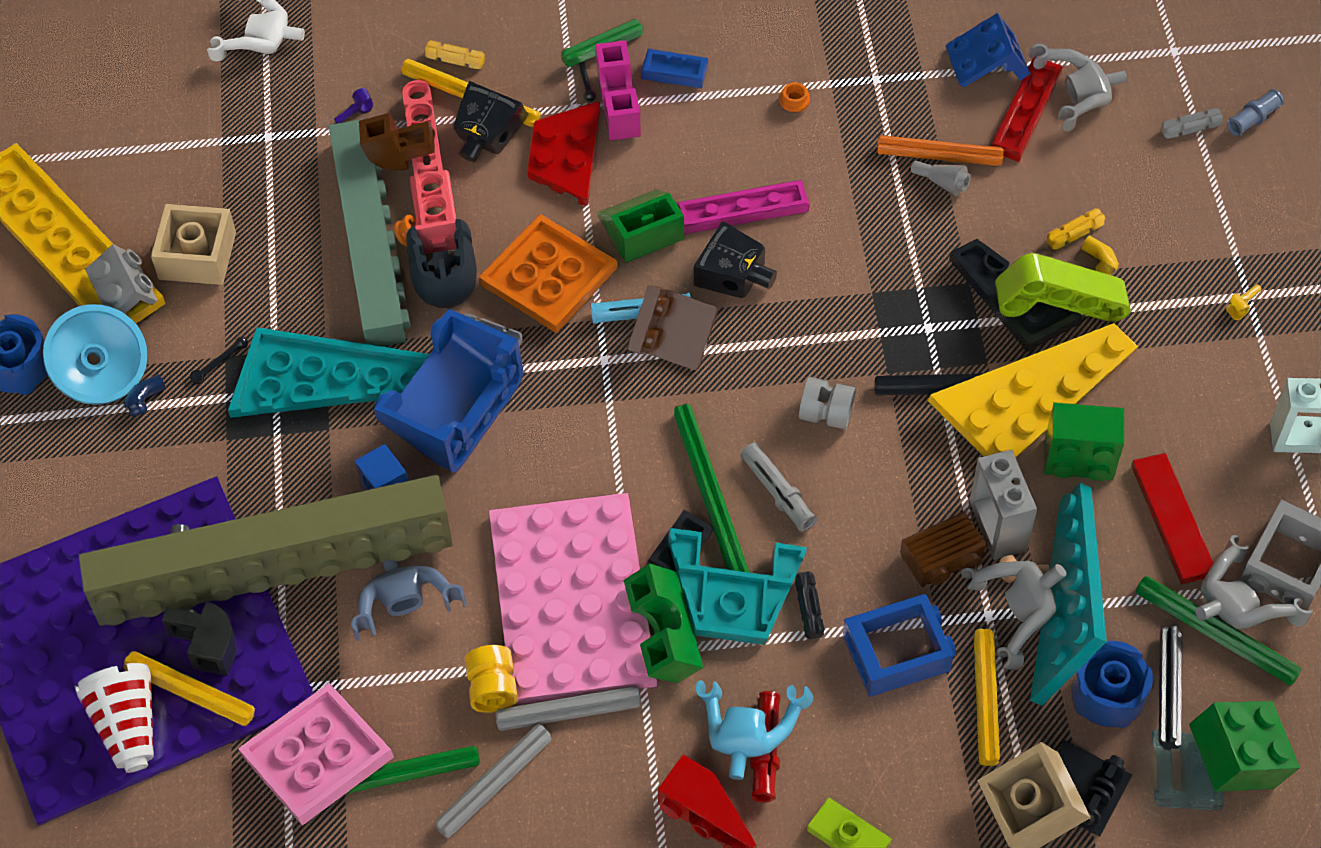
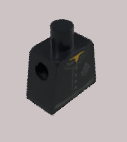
[454,81,528,162]
[694,221,777,298]

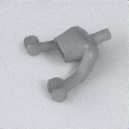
[1029,43,1127,131]
[1195,535,1313,629]
[961,561,1066,670]

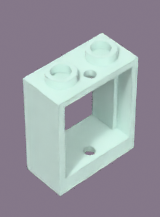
[1270,378,1321,453]

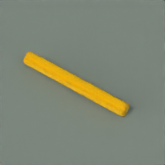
[401,59,541,127]

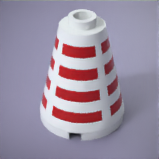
[75,663,154,773]

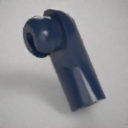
[124,374,166,417]

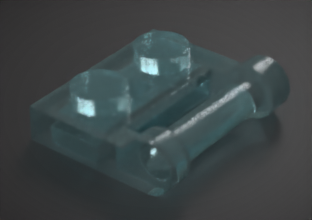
[1152,729,1224,811]

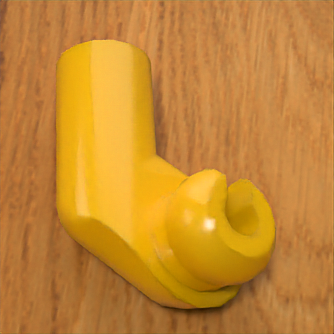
[1081,235,1119,275]

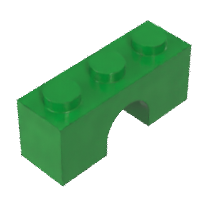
[623,564,703,684]

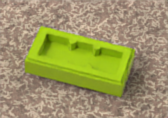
[807,797,892,848]

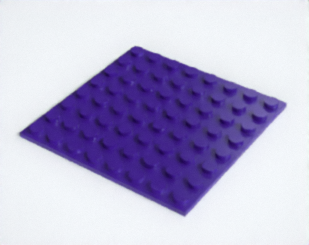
[0,476,314,826]

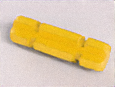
[425,40,485,70]
[1046,208,1105,250]

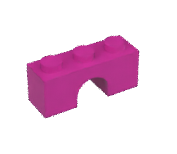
[595,40,641,141]

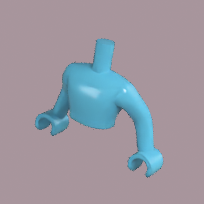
[696,680,813,780]

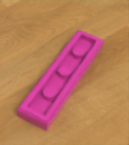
[677,180,810,234]

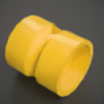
[464,645,518,713]

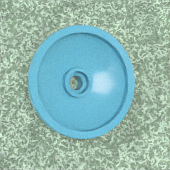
[43,304,147,405]

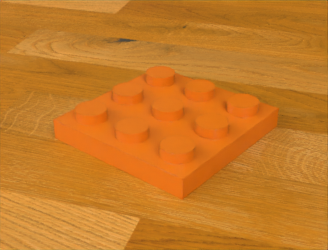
[478,214,618,333]

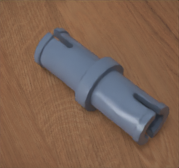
[1227,89,1284,136]

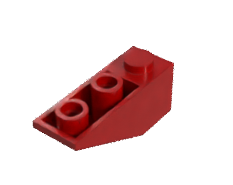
[658,754,757,848]

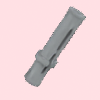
[740,442,817,532]

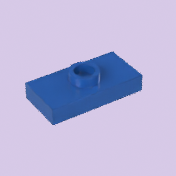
[641,49,708,89]

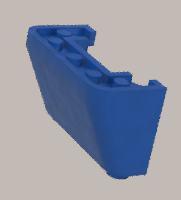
[374,309,523,473]

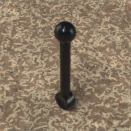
[578,61,596,102]
[190,336,248,384]

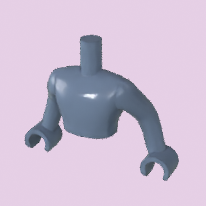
[351,560,467,641]

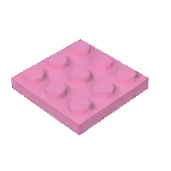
[238,683,394,826]

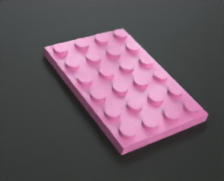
[489,493,657,706]

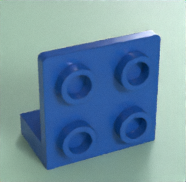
[945,13,1031,87]

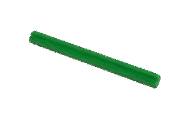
[674,403,749,573]

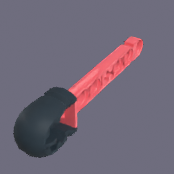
[402,80,477,308]

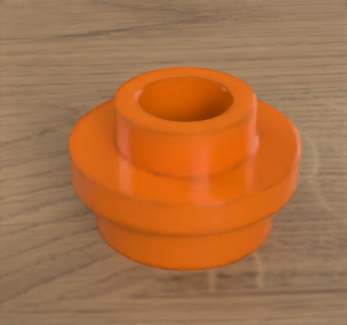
[779,82,810,112]

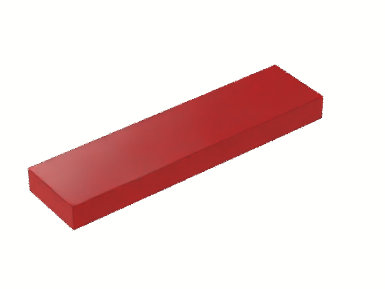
[991,57,1063,162]
[1131,453,1213,584]

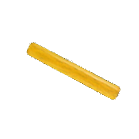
[974,628,1000,766]
[123,651,255,726]

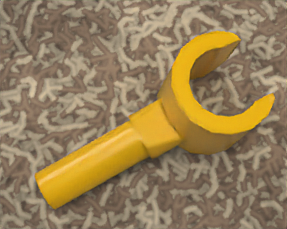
[1226,284,1261,320]

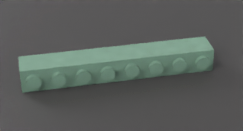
[328,119,411,347]

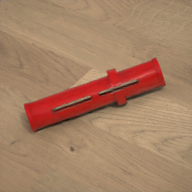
[750,691,781,803]

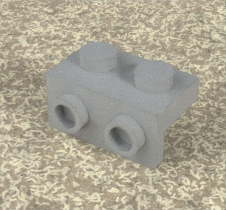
[85,244,157,314]

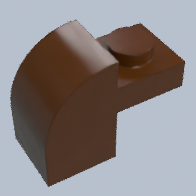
[359,113,435,171]

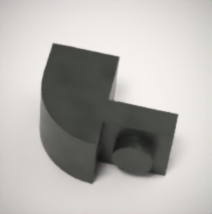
[162,602,237,676]

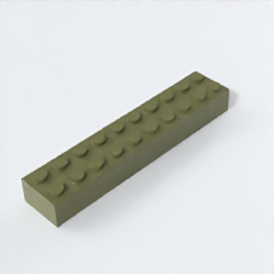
[79,475,453,626]

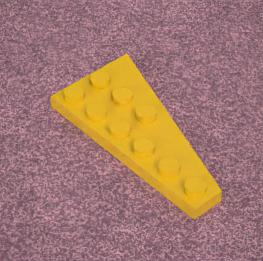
[927,323,1138,458]

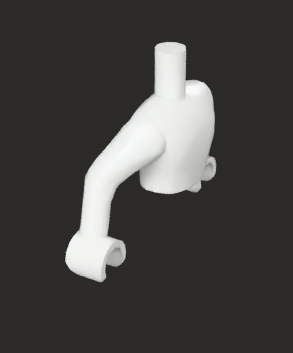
[207,0,305,61]

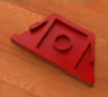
[527,102,600,206]

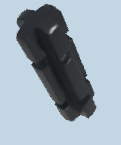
[795,571,825,640]

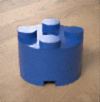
[0,314,47,395]
[1072,641,1153,728]

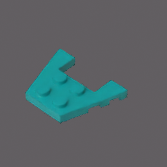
[668,528,807,645]

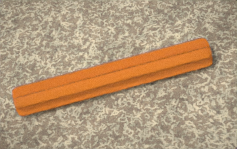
[877,135,1004,166]

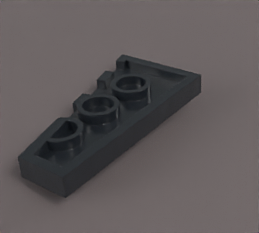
[949,239,1083,352]

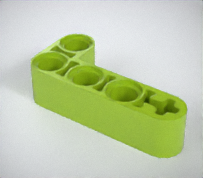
[995,253,1131,322]

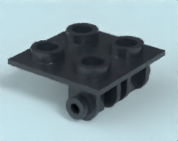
[1058,740,1132,837]

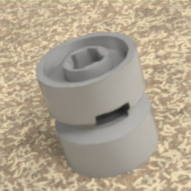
[799,376,856,430]

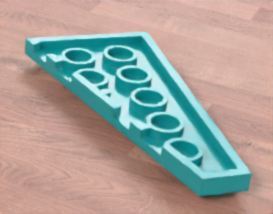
[228,327,430,418]
[1030,483,1107,706]

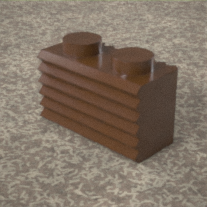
[900,512,986,587]

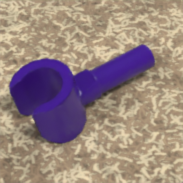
[334,88,373,124]

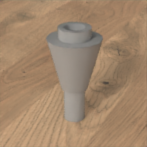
[911,160,971,196]

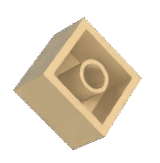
[151,204,236,285]
[977,742,1091,848]

